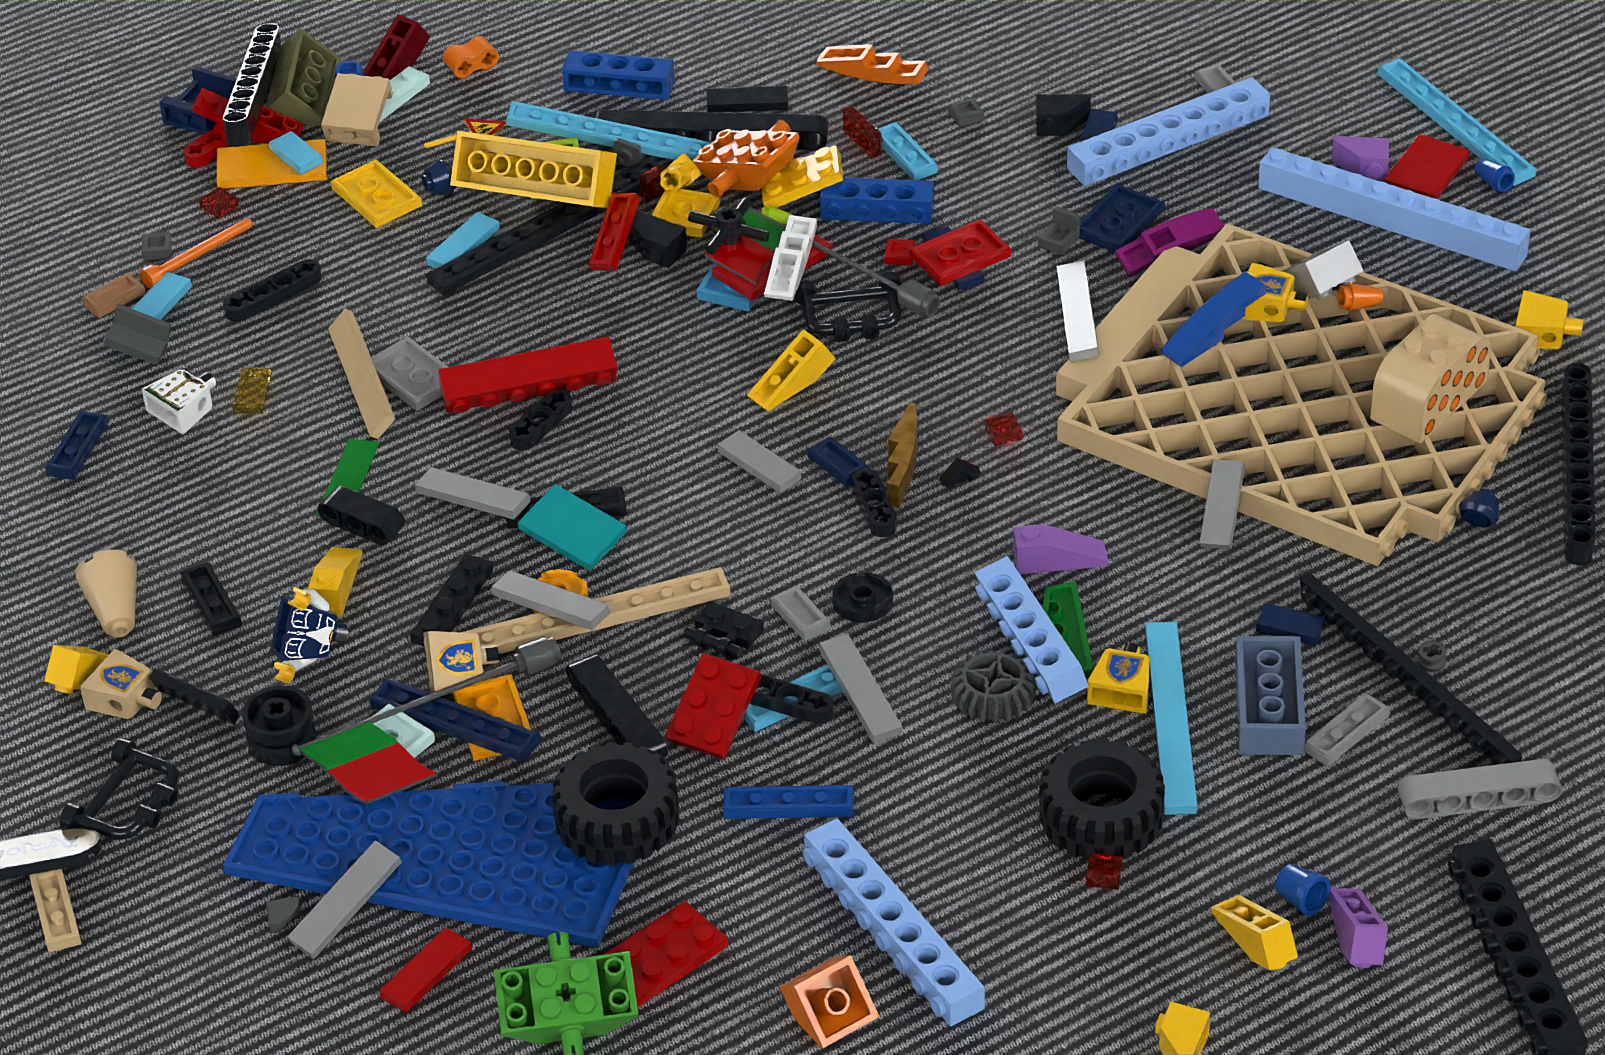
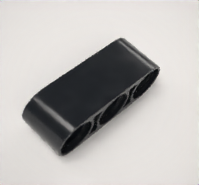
[317,486,406,545]

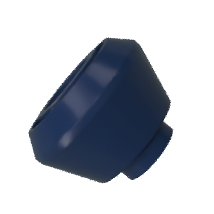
[421,159,456,195]
[1459,489,1499,528]

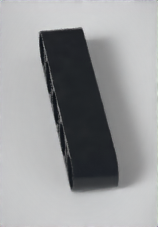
[566,653,668,758]

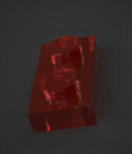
[842,106,883,159]

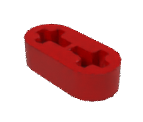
[183,129,230,168]

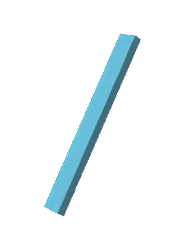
[1378,58,1536,186]
[506,101,712,160]
[1145,622,1197,815]

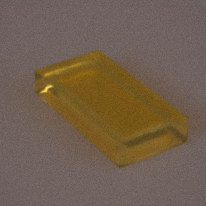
[232,368,272,414]

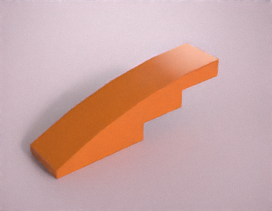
[816,45,929,85]

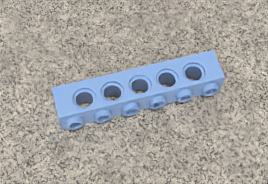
[975,556,1089,704]

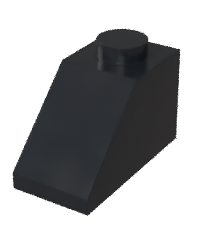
[1036,94,1091,136]

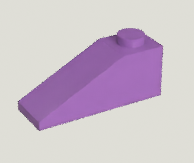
[1013,524,1108,574]
[1328,888,1388,968]

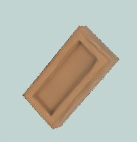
[82,273,146,318]

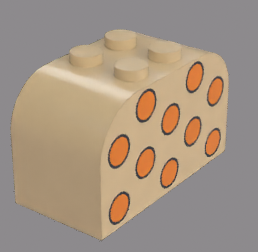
[1370,314,1491,444]

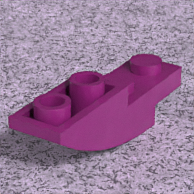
[1115,208,1224,277]

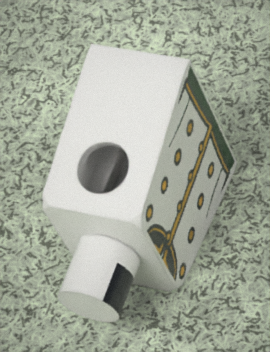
[142,370,216,434]

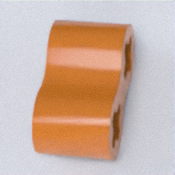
[442,36,499,78]

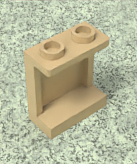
[321,73,393,147]

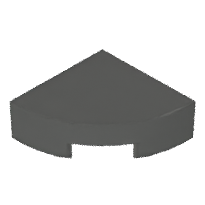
[266,896,300,934]

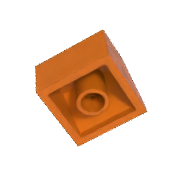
[779,955,880,1048]

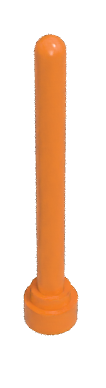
[139,218,253,290]

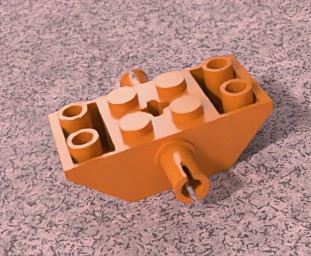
[692,120,800,197]

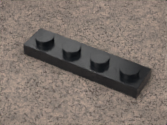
[410,554,493,646]

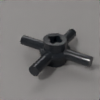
[688,198,770,255]

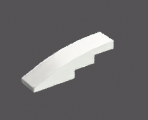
[764,215,817,301]

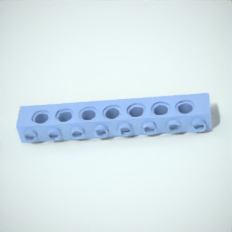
[1067,77,1270,186]
[802,818,985,1027]

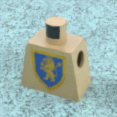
[423,631,499,692]
[80,649,162,719]

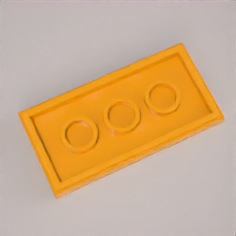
[216,139,327,189]

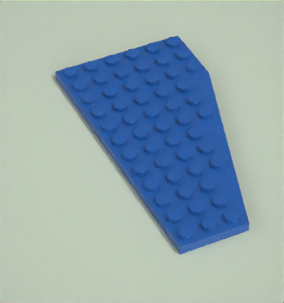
[223,781,638,948]

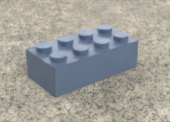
[1235,636,1306,755]

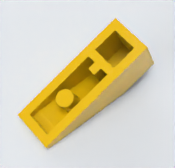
[747,329,836,412]
[308,547,363,617]
[1210,895,1298,970]

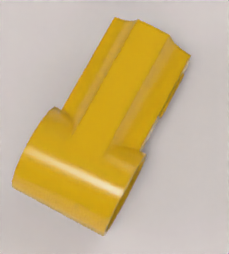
[660,153,703,192]

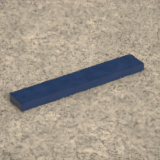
[369,678,542,763]

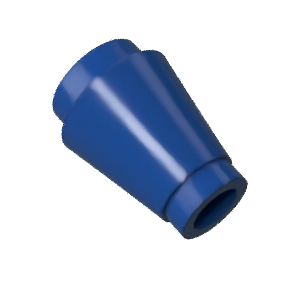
[1475,159,1515,192]

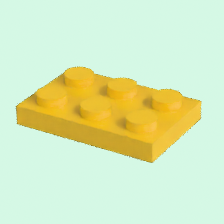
[762,145,843,208]

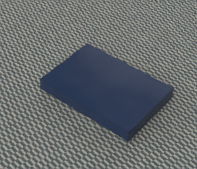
[1079,184,1165,252]

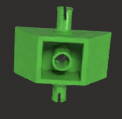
[493,932,639,1055]

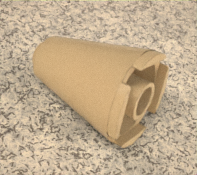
[75,549,137,637]

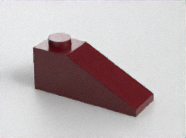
[363,14,430,81]

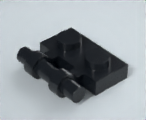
[683,601,764,658]

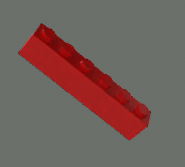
[438,337,617,413]

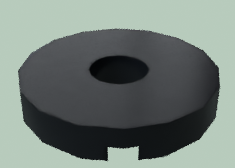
[832,572,894,623]

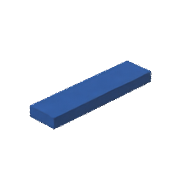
[723,785,854,819]

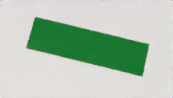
[316,438,380,517]

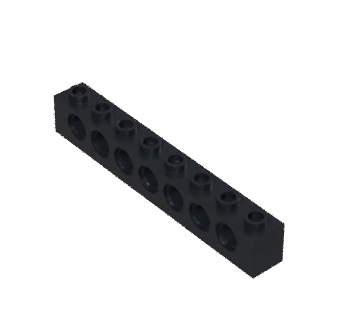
[1448,839,1588,1055]

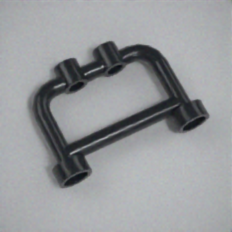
[794,271,901,342]
[60,737,179,840]

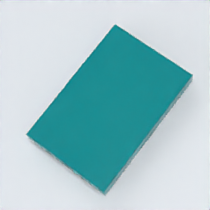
[518,484,627,571]

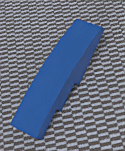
[1161,271,1266,367]

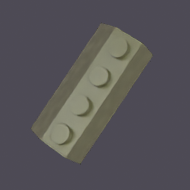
[266,28,342,126]

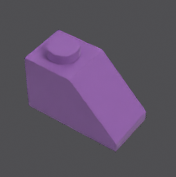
[1332,136,1389,181]

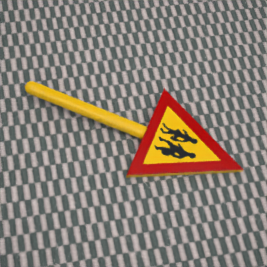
[424,119,506,148]

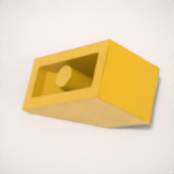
[44,645,109,694]
[1155,1002,1210,1055]

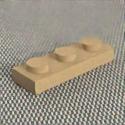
[29,869,81,953]

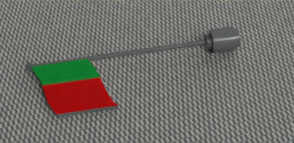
[705,200,941,317]
[292,636,561,805]

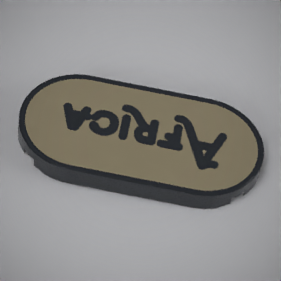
[0,827,102,880]

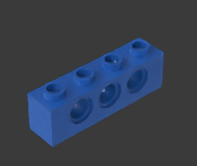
[562,50,675,100]
[820,178,934,224]

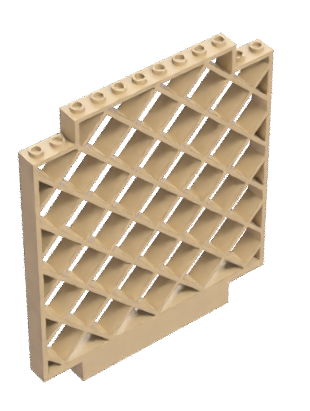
[1056,224,1547,566]

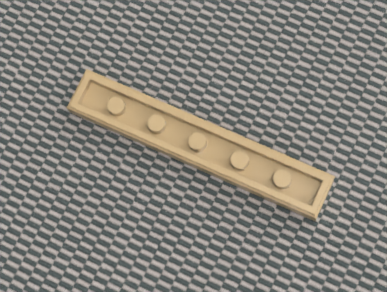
[328,308,395,439]

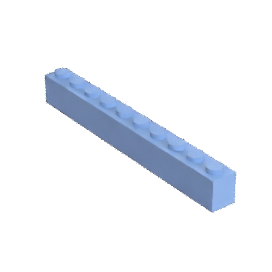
[1258,147,1530,271]

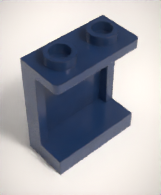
[159,66,237,135]

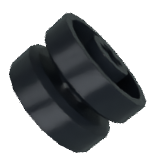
[242,685,317,766]

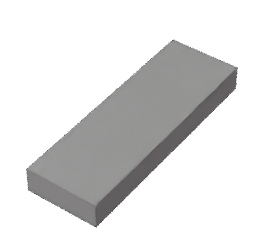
[718,430,802,493]
[1200,459,1245,549]
[1304,693,1390,767]

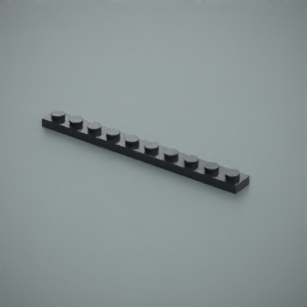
[426,157,665,296]
[1299,571,1522,765]

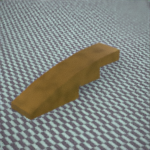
[888,402,918,508]

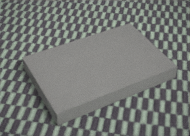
[371,336,448,411]

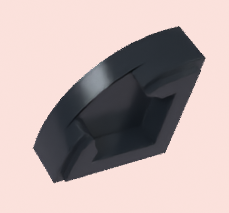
[939,458,982,487]

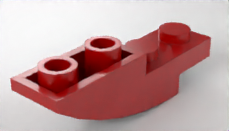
[191,88,305,144]

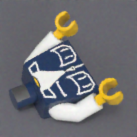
[270,587,348,684]

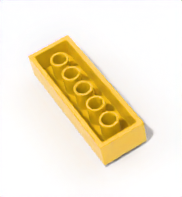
[450,131,617,208]

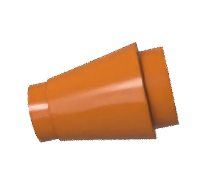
[1337,283,1383,312]

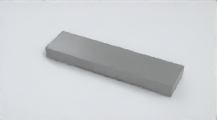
[414,467,530,519]
[492,570,610,630]
[819,634,902,743]
[287,840,402,959]

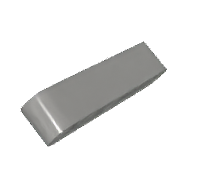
[1397,759,1562,819]

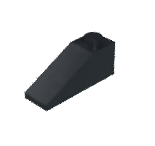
[627,210,687,268]

